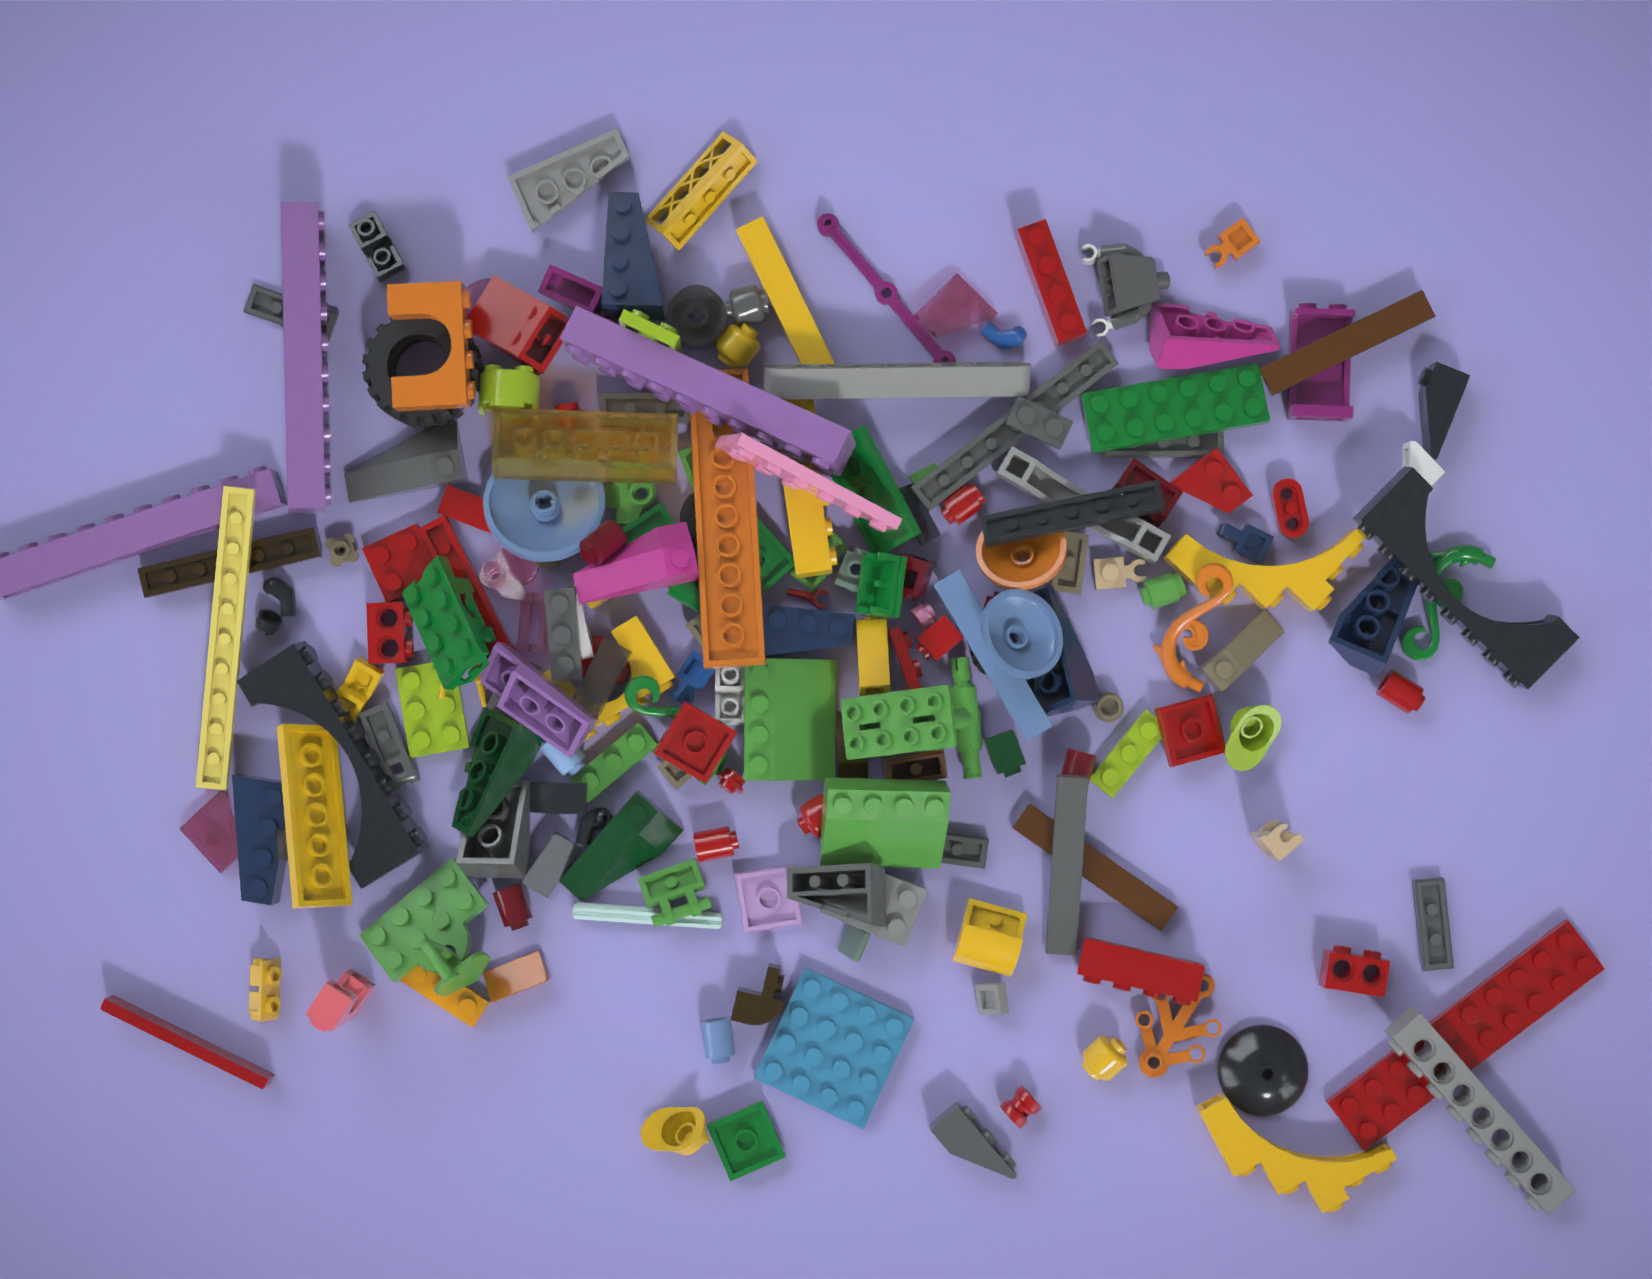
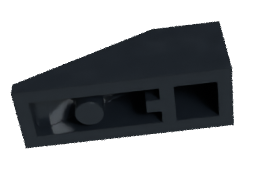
[1418,362,1470,460]

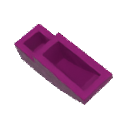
[537,264,620,325]

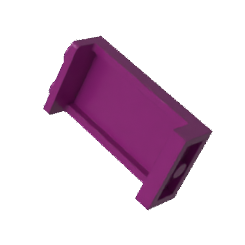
[1287,303,1355,422]

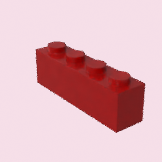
[1015,219,1087,348]
[1077,936,1205,1006]

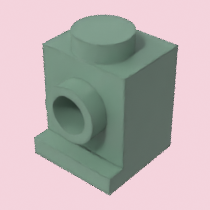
[834,547,870,594]

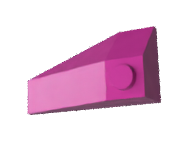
[1149,303,1280,370]
[573,522,699,605]

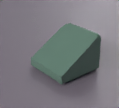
[838,925,870,962]

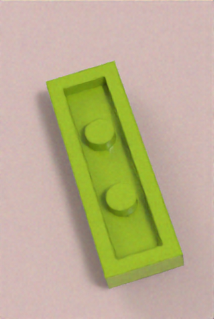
[1090,709,1162,798]

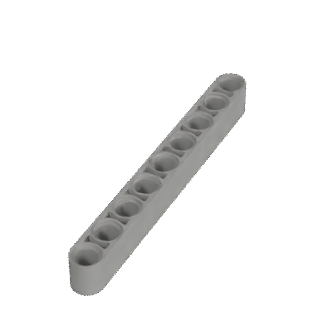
[764,362,1031,399]

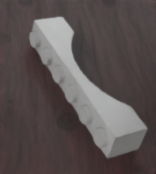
[995,446,1171,564]

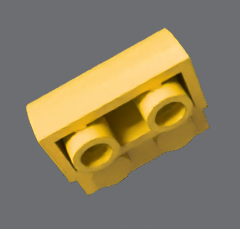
[952,898,1027,977]

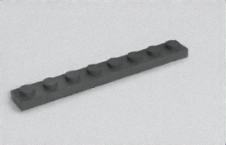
[910,340,1119,512]

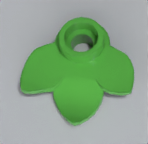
[604,464,657,524]

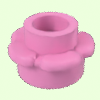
[910,602,937,630]

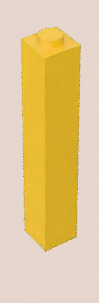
[736,216,835,364]

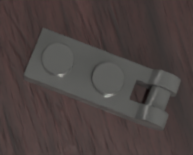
[359,702,420,790]

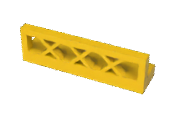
[645,131,758,251]

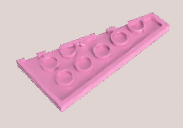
[715,433,902,532]

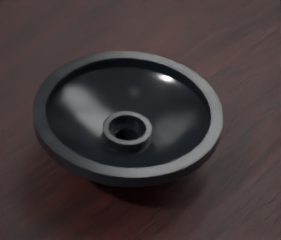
[1217,1024,1309,1116]

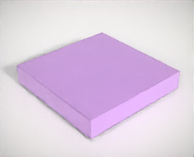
[734,864,803,934]

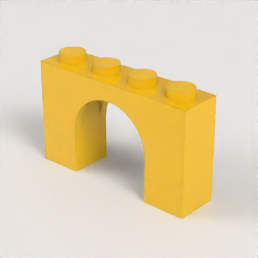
[543,615,676,742]

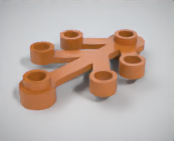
[1135,973,1222,1078]

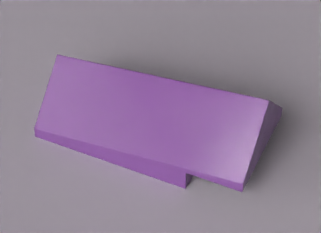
[480,642,599,758]

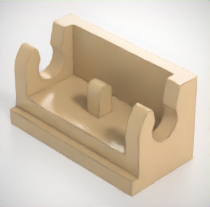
[1249,821,1305,861]

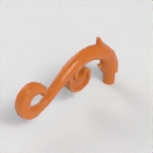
[1153,563,1234,693]

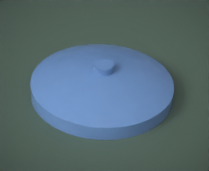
[483,446,605,562]

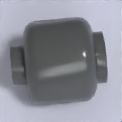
[724,285,769,327]

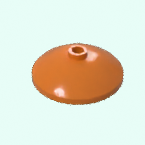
[976,531,1067,590]

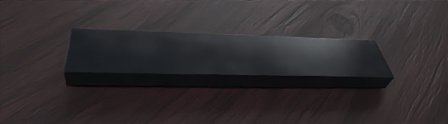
[980,480,1165,548]

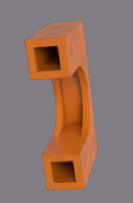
[387,281,476,411]

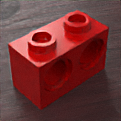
[366,602,414,664]
[1318,945,1390,997]

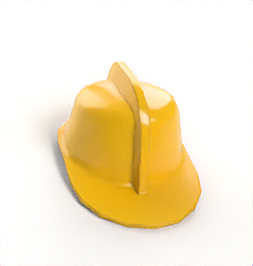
[641,1107,710,1155]

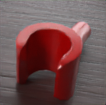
[787,588,830,608]

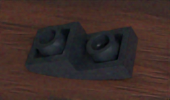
[349,211,406,282]
[530,782,588,814]

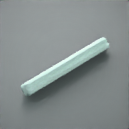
[572,902,722,929]

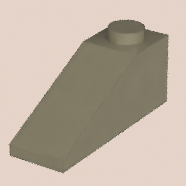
[1197,609,1284,692]

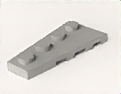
[507,128,630,233]

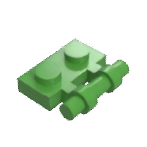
[638,858,712,928]

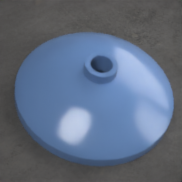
[980,589,1063,679]

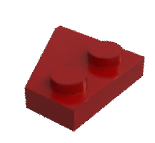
[1170,447,1253,514]

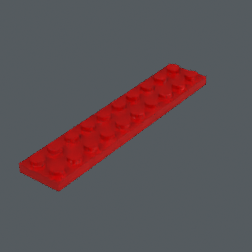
[1325,920,1605,1151]

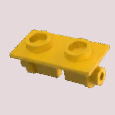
[248,958,282,1022]

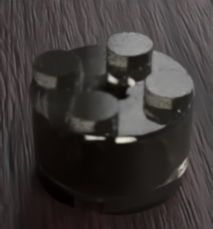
[666,285,728,351]

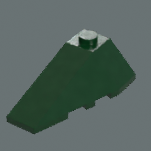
[452,708,543,837]
[559,790,684,901]

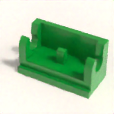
[855,552,907,618]

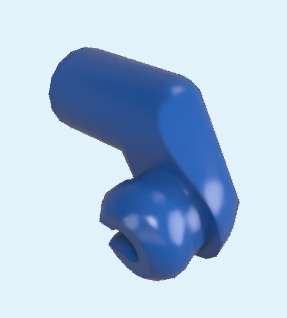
[980,321,1027,349]

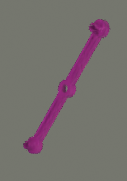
[817,213,956,363]

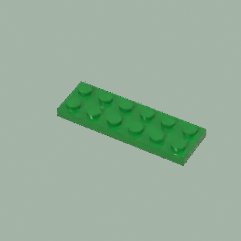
[1080,363,1271,454]

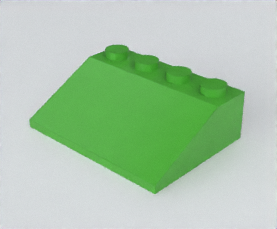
[744,659,836,781]
[819,778,951,869]

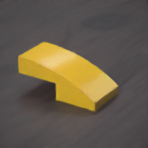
[336,656,386,722]

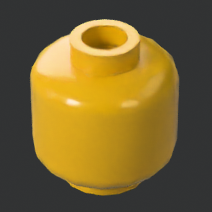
[716,323,761,369]
[1082,1035,1127,1081]

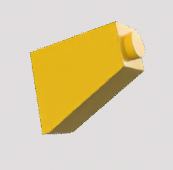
[856,617,890,697]

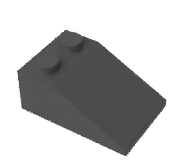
[456,780,530,878]

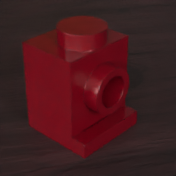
[899,553,937,601]

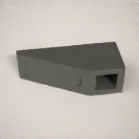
[929,1101,1017,1179]

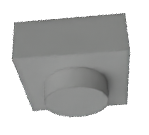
[974,982,1009,1015]

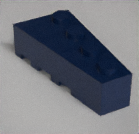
[602,192,665,320]
[763,604,855,656]
[232,774,288,905]

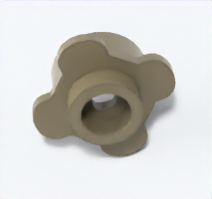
[325,533,359,567]

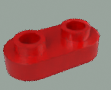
[1271,478,1309,539]

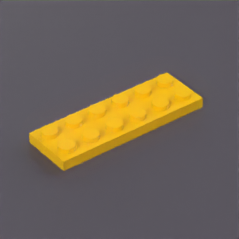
[277,724,353,909]

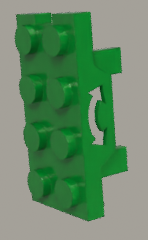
[402,556,496,690]

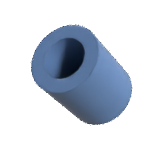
[701,1017,735,1064]

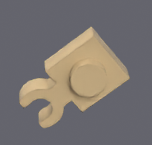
[1092,557,1147,590]

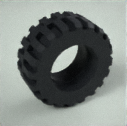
[362,317,483,428]

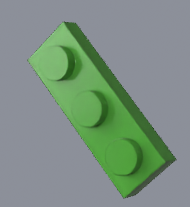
[569,722,658,803]

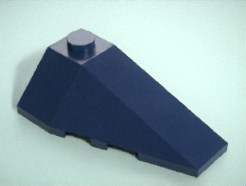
[1328,560,1418,677]
[1026,585,1100,717]

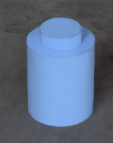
[539,742,586,777]

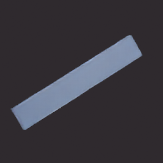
[933,569,1053,742]

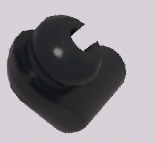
[263,577,296,617]
[575,807,612,846]

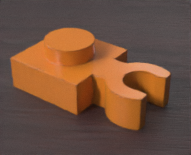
[1204,218,1261,269]

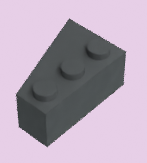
[787,863,886,927]

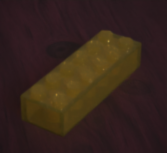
[492,408,678,484]

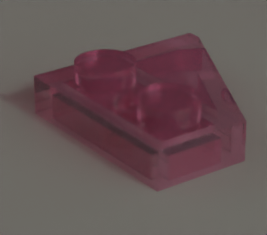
[914,273,998,338]
[179,790,238,873]

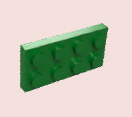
[831,425,922,554]

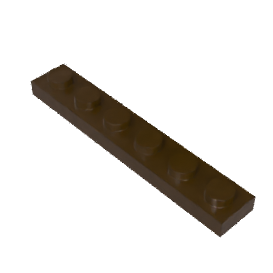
[137,527,323,598]

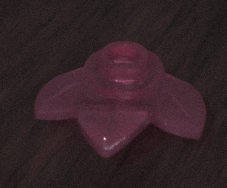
[479,548,540,601]

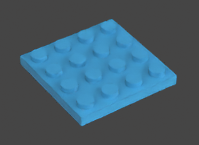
[754,967,914,1129]

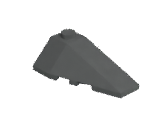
[344,423,468,503]

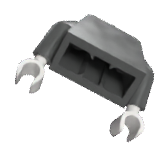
[1081,243,1170,337]

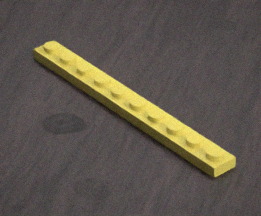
[195,486,257,790]

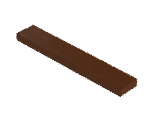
[1258,290,1436,396]
[1012,803,1178,932]

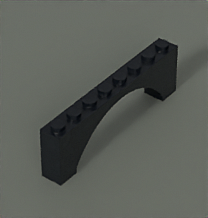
[1352,466,1580,690]
[236,641,430,889]

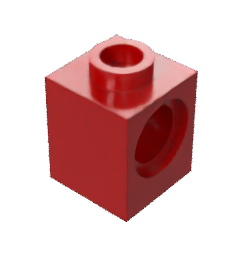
[916,615,964,662]

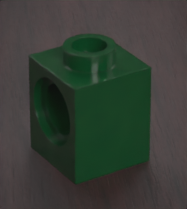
[983,729,1026,778]

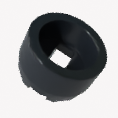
[255,609,282,636]

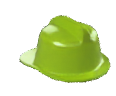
[1225,704,1282,771]

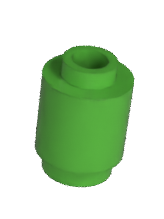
[1139,572,1186,610]

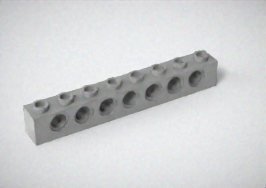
[1384,1006,1576,1215]

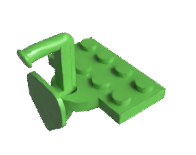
[359,858,491,997]

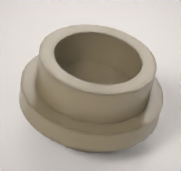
[1093,692,1124,722]

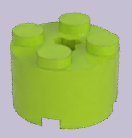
[478,364,540,420]

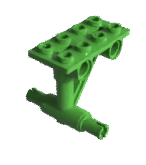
[840,657,983,779]

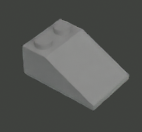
[820,872,927,947]

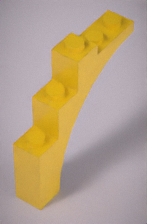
[1162,529,1365,612]
[1195,1092,1397,1213]

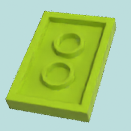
[619,309,683,354]
[395,662,471,758]

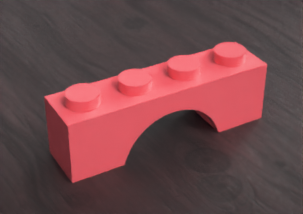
[305,969,376,1032]

